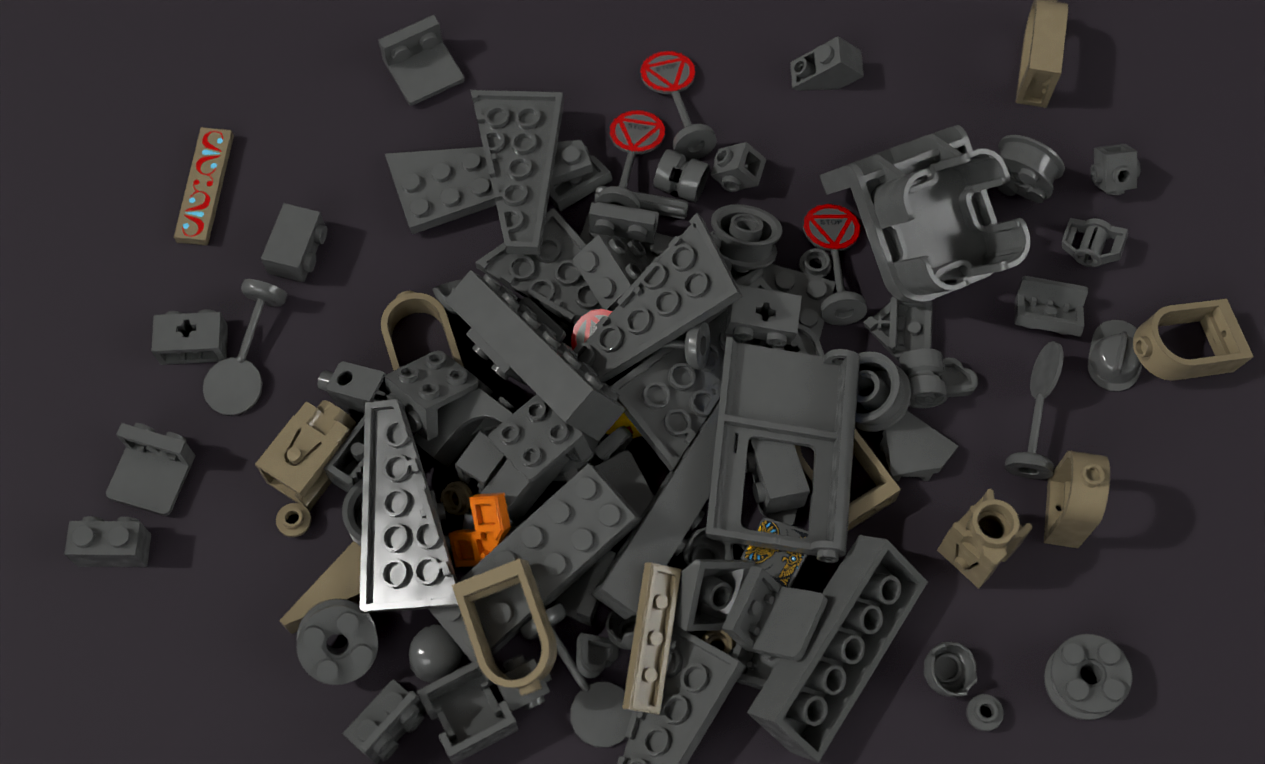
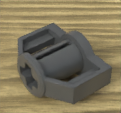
[1062,218,1128,267]

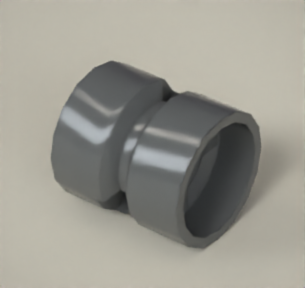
[653,149,710,203]
[898,348,947,408]

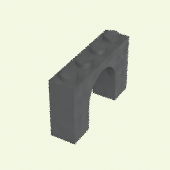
[413,379,570,525]

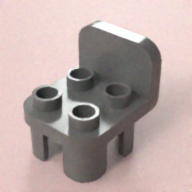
[819,125,1031,303]

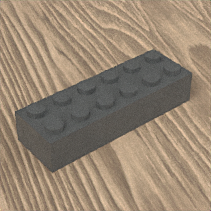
[445,270,626,441]
[429,463,643,662]
[747,535,928,763]

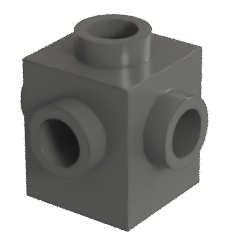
[710,142,766,192]
[1090,144,1141,195]
[496,654,552,712]

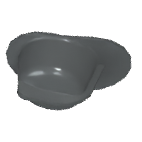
[1088,320,1142,392]

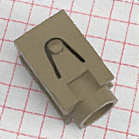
[255,400,357,511]
[937,489,1032,589]

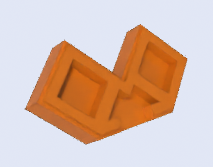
[448,493,511,567]

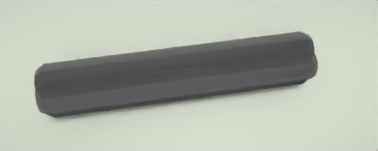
[595,186,689,219]

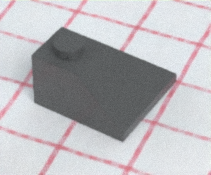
[674,559,756,631]

